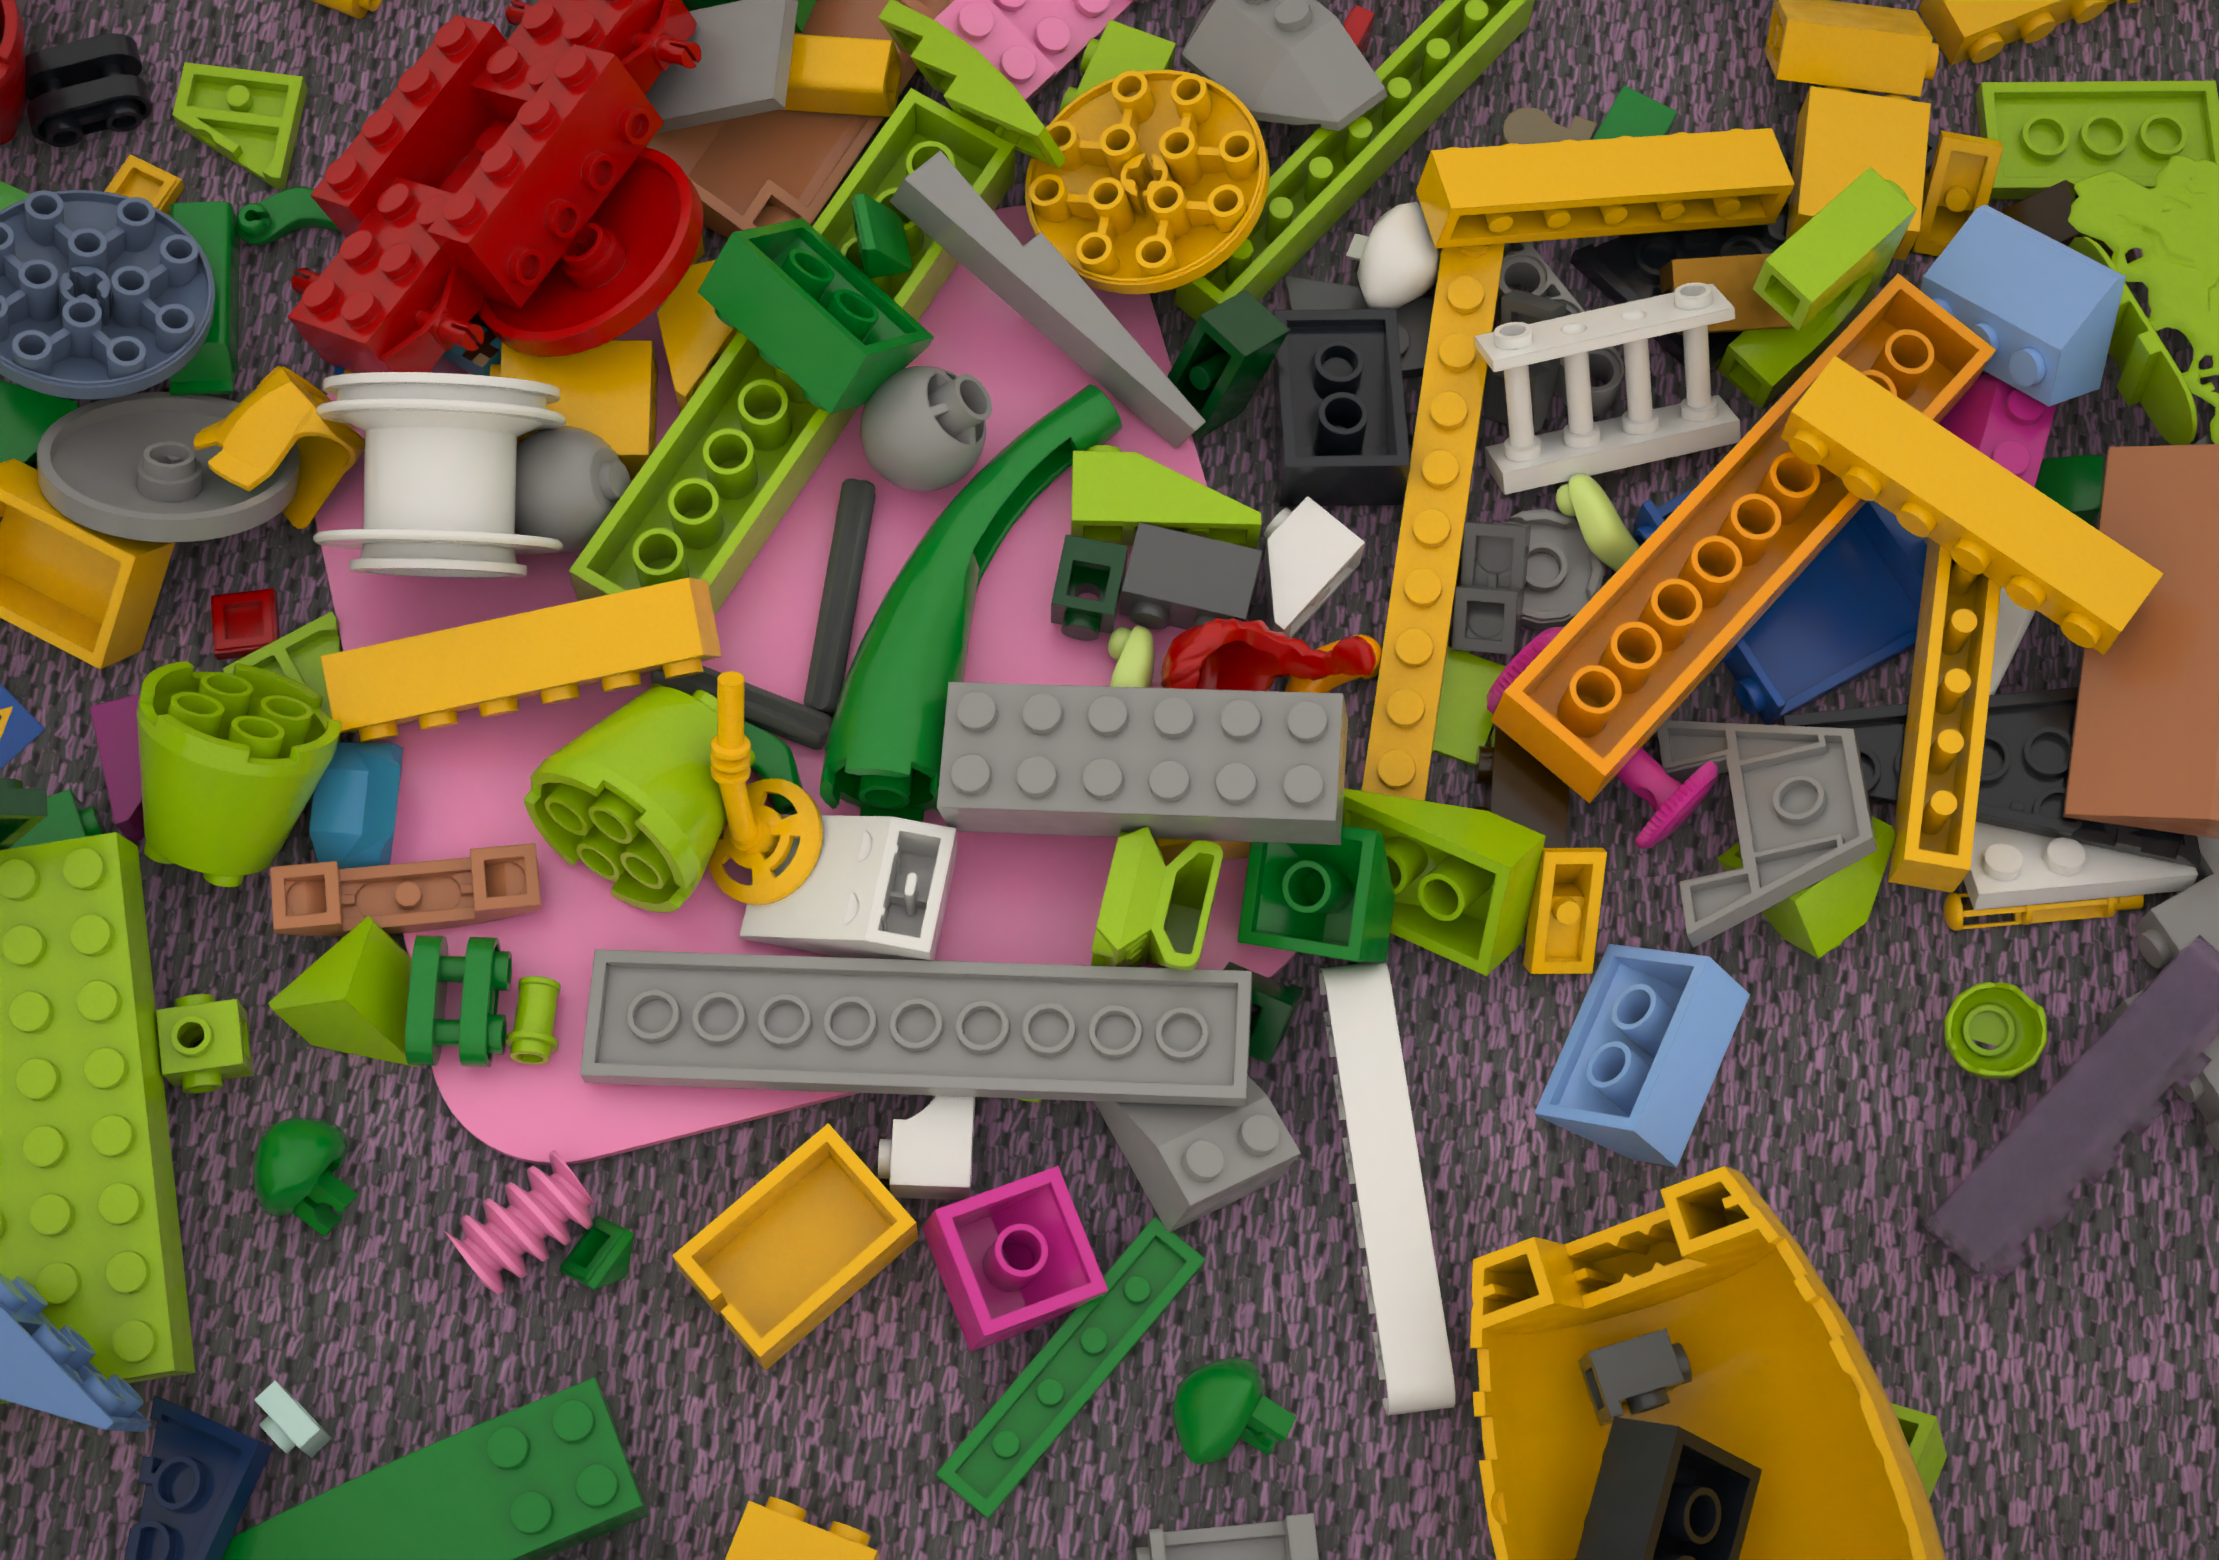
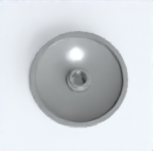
[37,392,300,543]

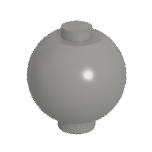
[860,366,992,492]
[515,426,630,553]

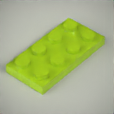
[1975,81,2219,199]

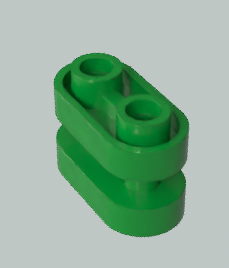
[405,935,512,1067]

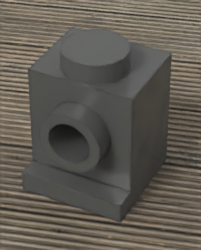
[1578,1328,1692,1426]

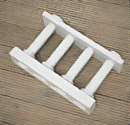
[1474,282,1741,495]

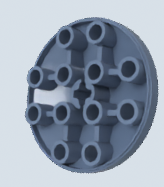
[0,190,215,399]

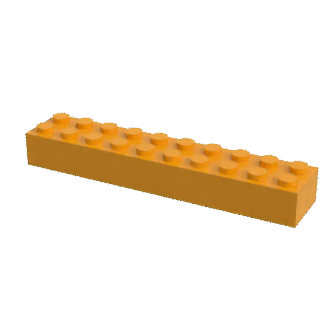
[1491,273,1996,804]

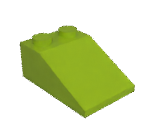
[1342,788,1546,976]

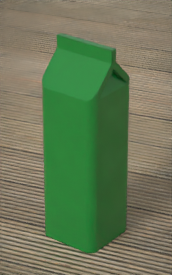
[169,201,240,396]

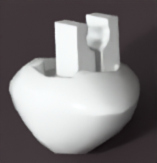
[1346,202,1441,309]

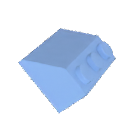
[1920,205,2126,407]
[1534,944,1750,1168]

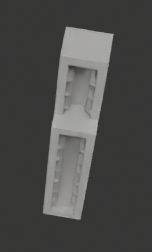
[889,150,1206,449]

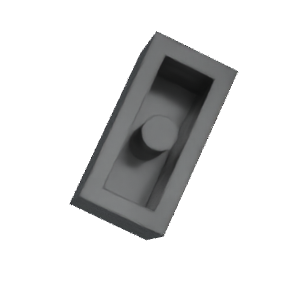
[1120,522,1262,630]

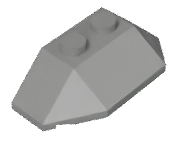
[1181,0,1388,131]

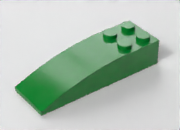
[221,1377,650,1560]

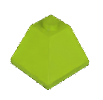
[1717,816,1896,959]

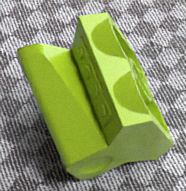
[1091,826,1223,971]

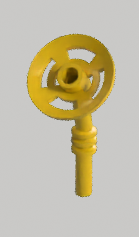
[708,671,823,905]

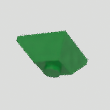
[1237,825,1395,962]

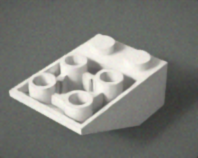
[740,814,958,961]

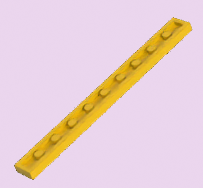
[1362,243,1506,801]

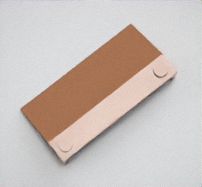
[646,0,954,238]
[2063,444,2219,839]

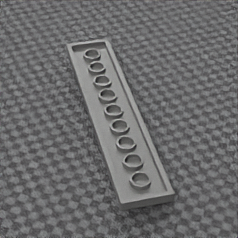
[580,949,1252,1107]

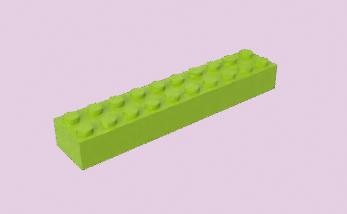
[569,88,1015,616]

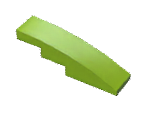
[878,0,1066,169]

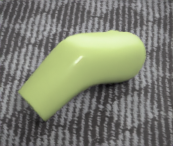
[1556,474,1640,572]
[1108,625,1155,688]

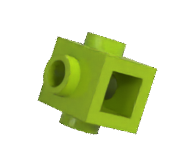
[156,994,254,1094]

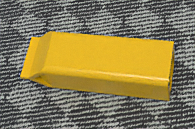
[780,34,902,117]

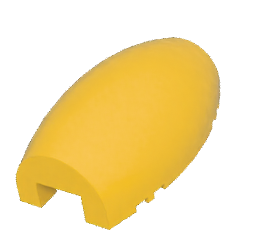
[1470,1166,1946,1560]

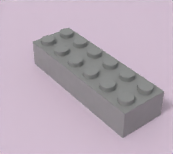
[937,682,1348,845]

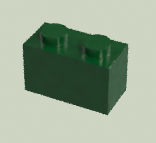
[1167,290,1290,440]

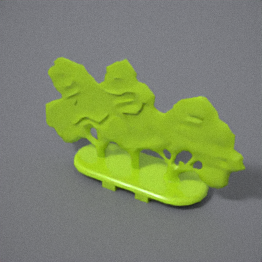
[2068,155,2219,445]

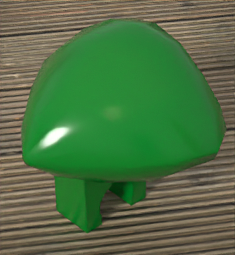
[253,1118,358,1237]
[1173,1357,1296,1465]

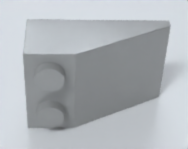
[1094,1076,1301,1233]

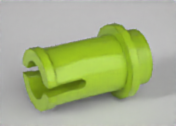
[505,976,561,1065]

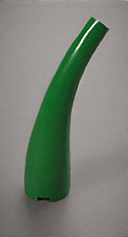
[820,384,1122,822]

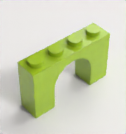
[1718,167,1917,410]

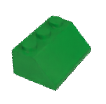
[697,218,934,414]

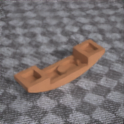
[270,843,542,936]

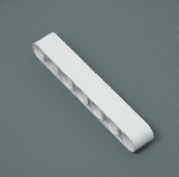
[1319,962,1456,1416]

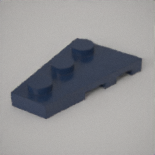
[124,1395,273,1560]

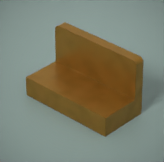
[1659,253,1793,335]

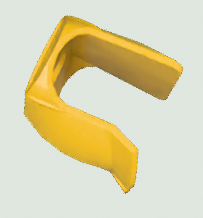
[193,366,365,529]

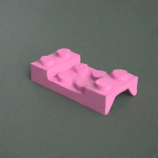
[934,0,1137,103]

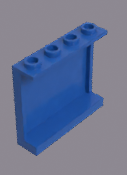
[1633,486,1927,725]

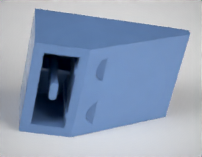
[0,1274,151,1432]

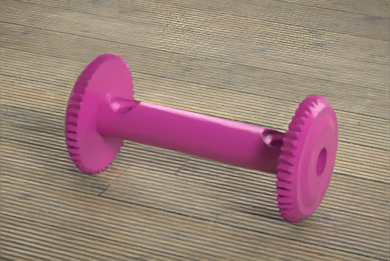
[1487,627,1718,849]

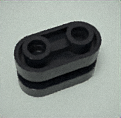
[25,33,152,147]

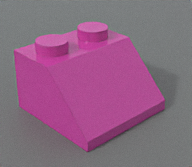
[1938,374,2057,488]
[922,1166,1108,1353]

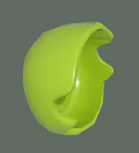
[1943,982,2048,1080]

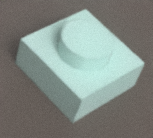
[254,1381,332,1458]

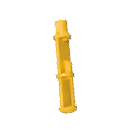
[1943,892,2144,931]

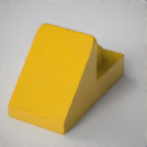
[1912,130,2003,257]
[1523,848,1607,974]

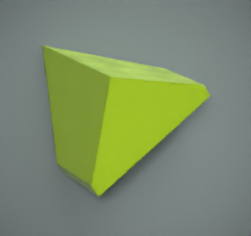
[268,915,419,1067]

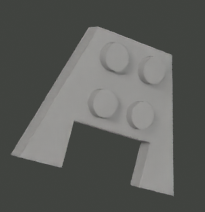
[1657,720,1878,948]

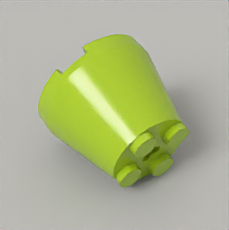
[137,661,342,887]
[523,684,756,913]

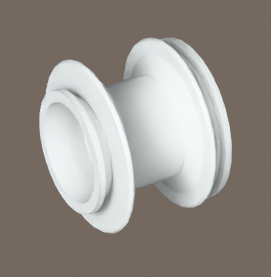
[313,372,566,578]

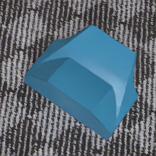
[309,743,403,869]

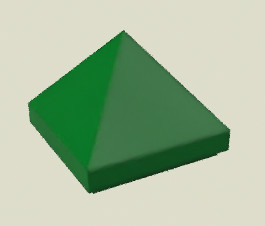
[559,1216,634,1290]

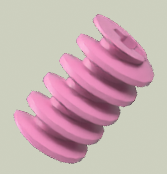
[445,1150,595,1295]

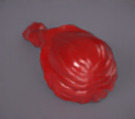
[1161,618,1376,691]

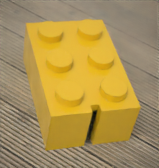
[0,458,175,670]
[672,1123,919,1371]

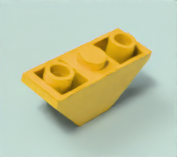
[657,260,739,413]

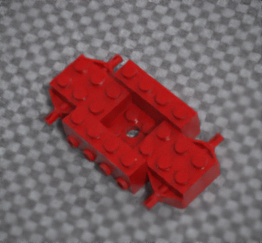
[288,0,701,373]

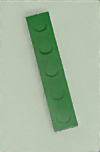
[936,1217,1206,1522]

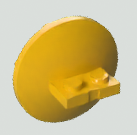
[1025,70,1270,294]

